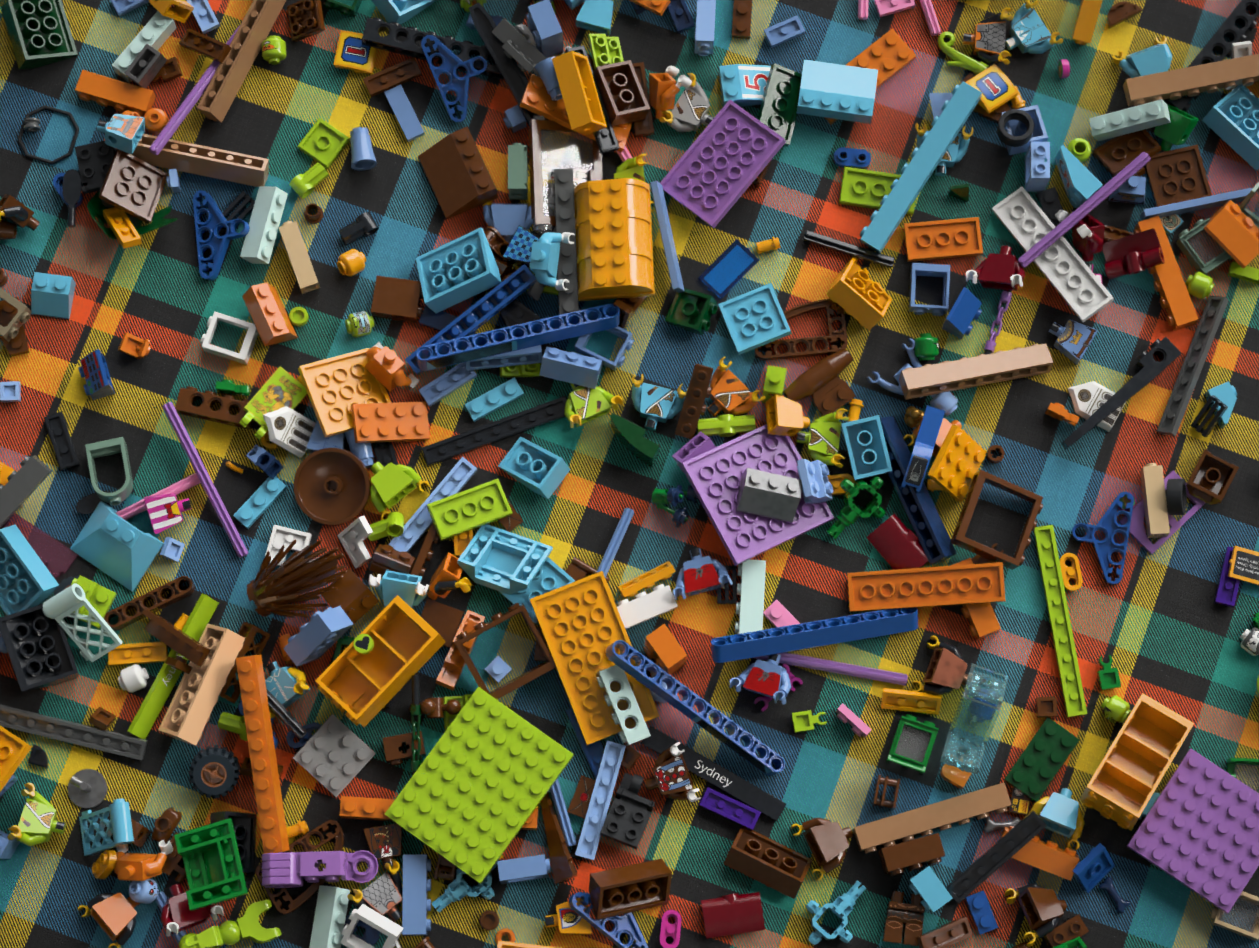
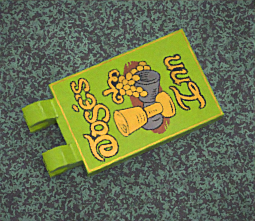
[239,366,307,440]

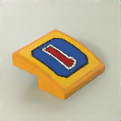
[333,30,378,74]
[965,64,1019,113]

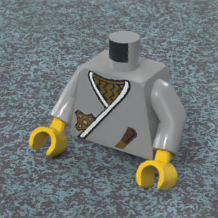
[659,73,714,132]

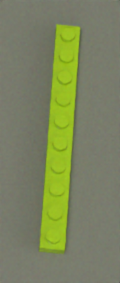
[1033,525,1087,718]

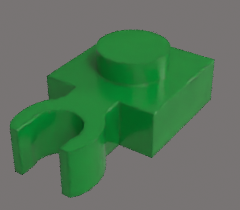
[215,379,250,396]
[1097,655,1121,691]

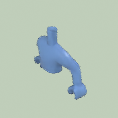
[867,338,923,398]

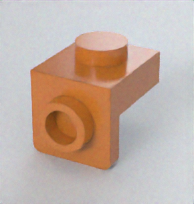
[118,332,151,359]

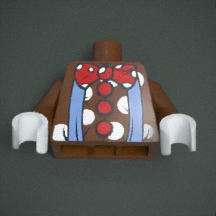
[645,742,701,802]

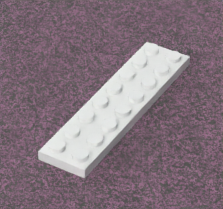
[992,187,1114,322]

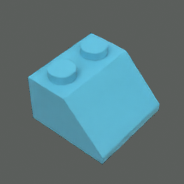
[31,272,76,319]
[909,866,953,913]

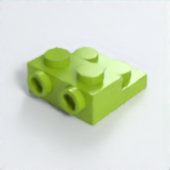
[70,575,117,628]

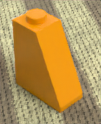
[1072,0,1103,45]

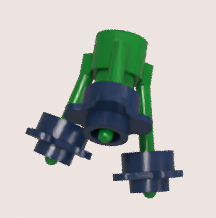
[652,485,699,528]

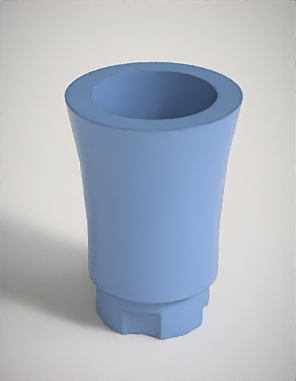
[535,57,563,101]
[350,127,377,171]
[344,429,374,468]

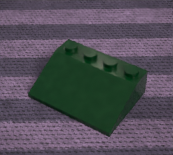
[0,0,78,70]

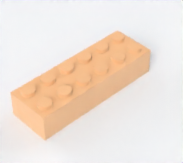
[158,623,245,745]

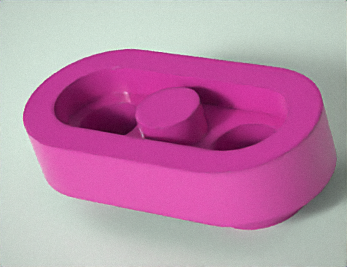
[660,910,682,948]

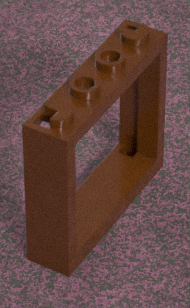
[950,470,1043,570]
[454,603,556,699]

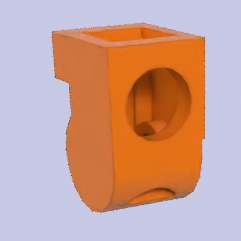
[940,762,973,790]

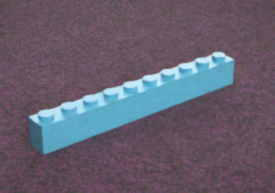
[859,81,982,253]

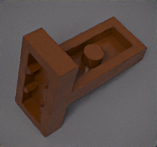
[614,296,648,329]

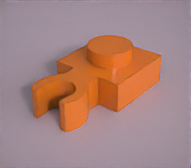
[1045,403,1080,426]

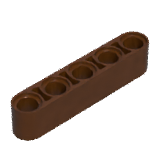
[104,576,195,631]

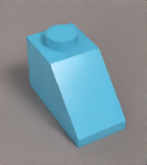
[1204,381,1237,428]

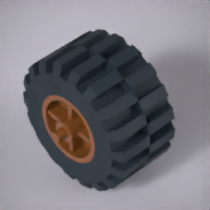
[189,745,240,798]

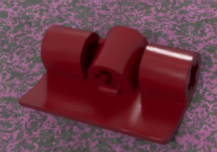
[1102,228,1165,279]
[867,514,929,570]
[701,892,765,938]

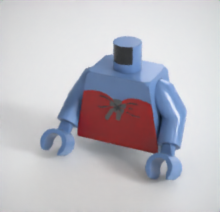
[673,548,733,600]
[729,654,791,705]

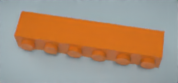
[1134,216,1199,331]

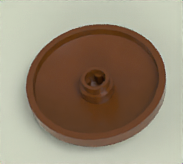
[294,448,371,525]

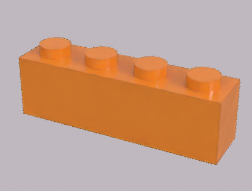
[75,70,156,117]
[950,558,1001,640]
[1000,826,1079,881]

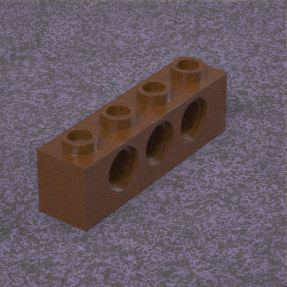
[175,386,254,430]

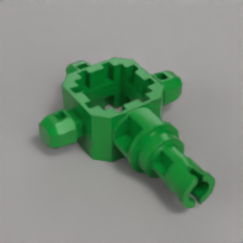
[827,476,885,539]

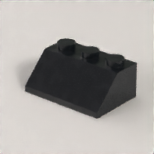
[210,811,256,874]

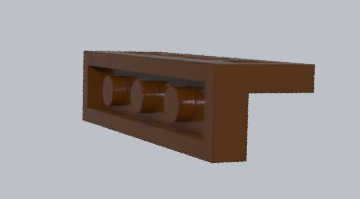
[143,609,211,667]
[219,622,270,704]

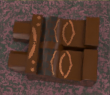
[882,891,925,947]

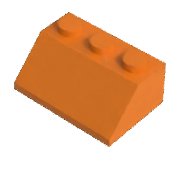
[1203,200,1259,269]
[242,282,297,346]

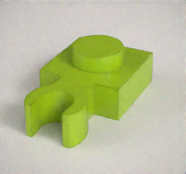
[792,710,827,733]

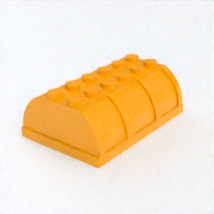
[574,178,655,301]

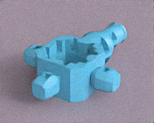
[432,863,497,912]
[806,881,866,945]

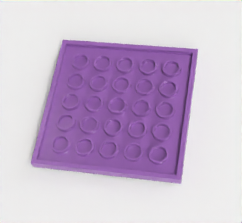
[681,424,834,566]
[1127,748,1259,914]

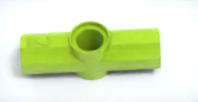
[697,414,756,437]

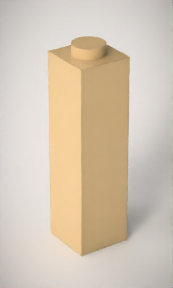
[279,221,320,294]
[1140,463,1170,538]

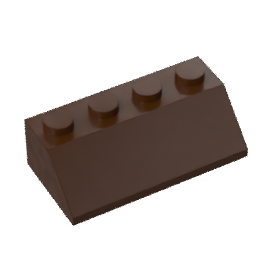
[723,826,813,899]
[589,859,672,920]

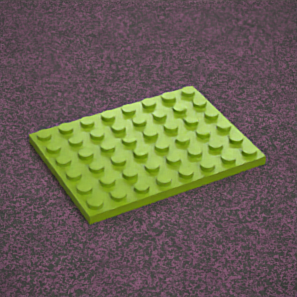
[385,687,574,884]

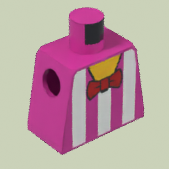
[144,493,192,534]

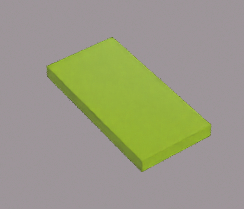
[839,166,916,215]
[426,479,513,541]

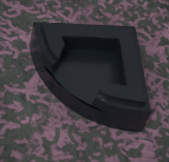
[28,744,49,769]

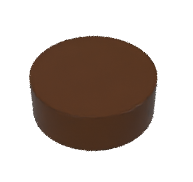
[479,910,499,931]

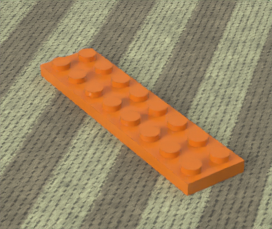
[847,562,1006,612]

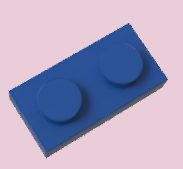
[965,890,999,935]

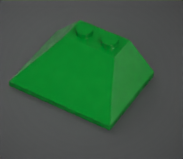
[174,818,248,911]

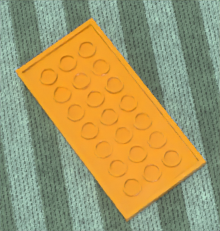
[530,571,660,745]

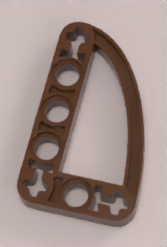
[754,299,848,360]
[256,820,344,914]

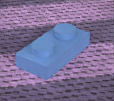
[764,15,805,48]

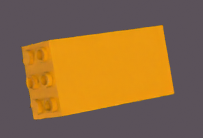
[315,595,445,727]
[1080,693,1194,830]

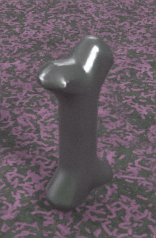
[984,817,1021,834]

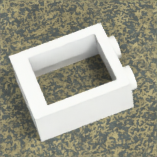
[200,311,258,365]
[340,904,404,948]

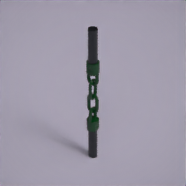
[410,675,421,776]

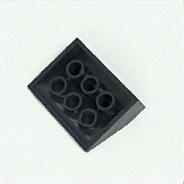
[0,604,78,692]

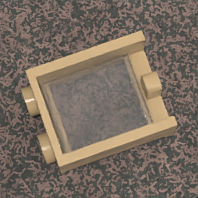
[1210,891,1259,941]

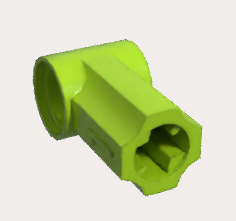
[289,162,329,199]
[368,512,404,541]
[218,712,248,741]

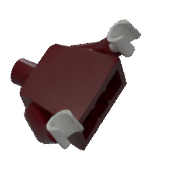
[1055,209,1105,262]
[966,245,1026,291]
[160,883,224,937]

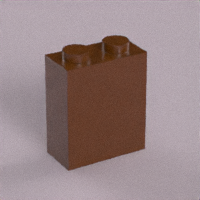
[371,275,424,323]

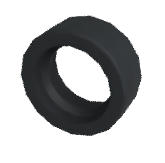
[997,109,1034,147]
[1166,479,1187,515]

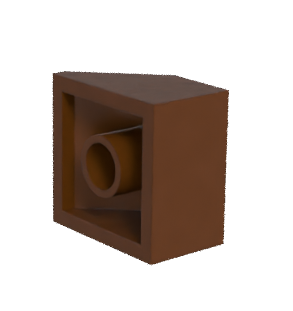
[321,568,379,625]

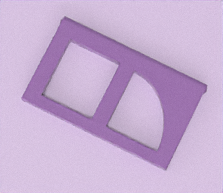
[1119,470,1205,555]

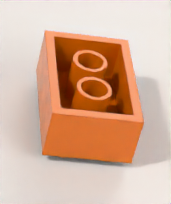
[644,624,687,675]

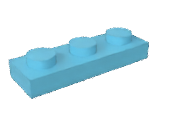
[465,377,524,422]
[233,476,287,529]

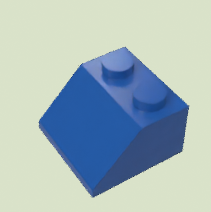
[942,287,982,340]

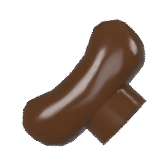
[152,807,182,843]

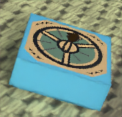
[1160,214,1184,235]

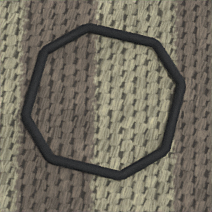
[17,105,79,164]

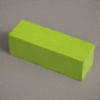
[1227,261,1259,284]

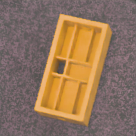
[552,51,607,135]

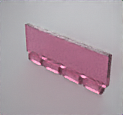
[4,513,78,577]

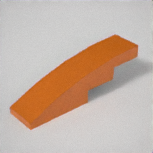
[436,610,485,691]

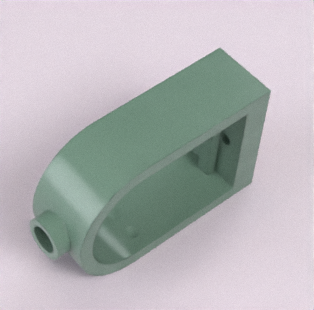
[85,437,133,506]

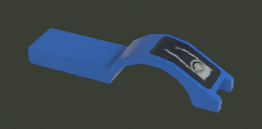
[901,405,945,493]

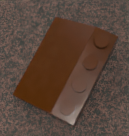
[418,126,498,219]

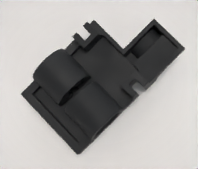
[75,141,116,208]
[600,773,655,849]

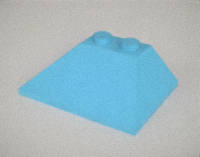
[70,501,164,592]
[457,524,553,595]

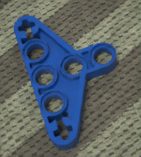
[421,35,487,122]
[193,190,250,281]
[1072,492,1134,585]
[569,892,648,948]

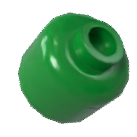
[914,333,939,360]

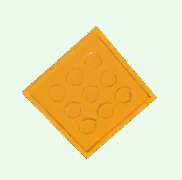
[298,348,391,438]

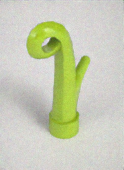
[938,31,989,75]

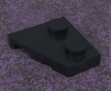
[500,299,541,327]

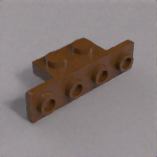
[675,364,713,439]

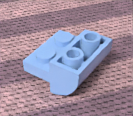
[797,459,833,504]

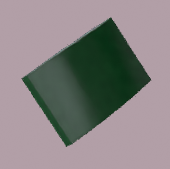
[610,413,660,467]

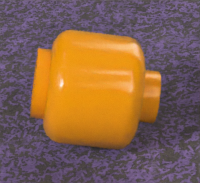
[337,249,366,277]

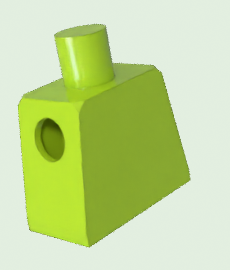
[762,365,787,403]

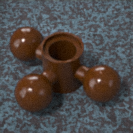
[409,698,461,718]

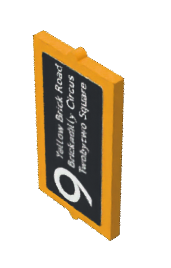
[1228,546,1259,585]

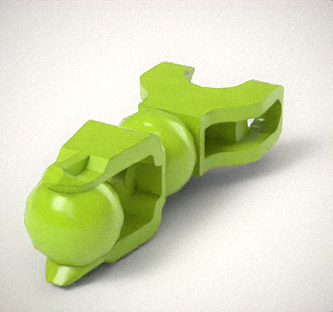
[179,899,282,948]

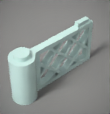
[42,583,123,662]

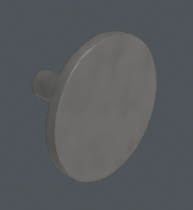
[68,769,108,808]

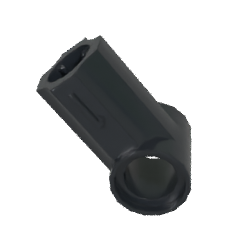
[338,212,379,245]

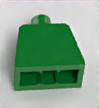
[1154,104,1199,151]

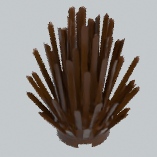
[247,540,347,618]

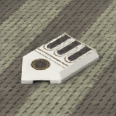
[1068,381,1126,432]
[263,406,316,458]

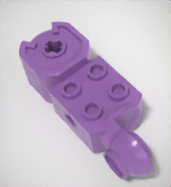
[262,850,379,888]

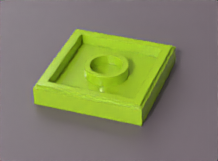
[297,118,350,169]

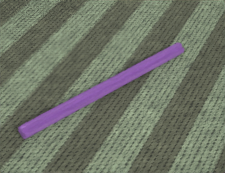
[149,25,240,155]
[1018,152,1151,268]
[163,402,248,558]
[754,652,908,685]

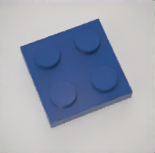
[1073,843,1115,893]

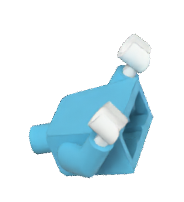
[530,232,575,291]
[368,570,429,608]

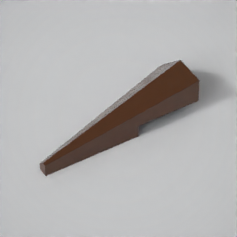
[540,792,577,886]

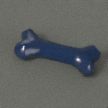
[1099,877,1131,913]

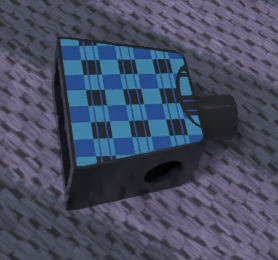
[502,225,539,269]

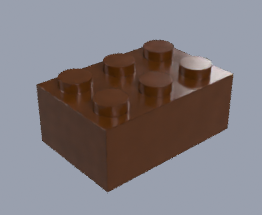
[594,60,650,126]
[878,833,945,877]

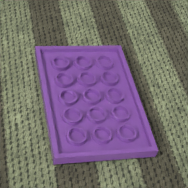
[660,100,786,228]

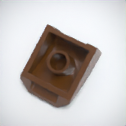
[1186,450,1239,505]

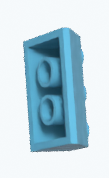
[841,415,892,481]

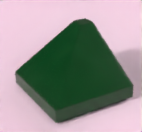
[948,184,969,202]

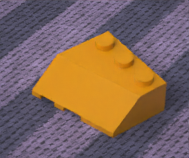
[827,256,892,331]

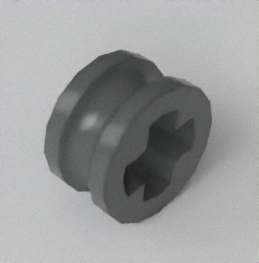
[23,118,40,132]

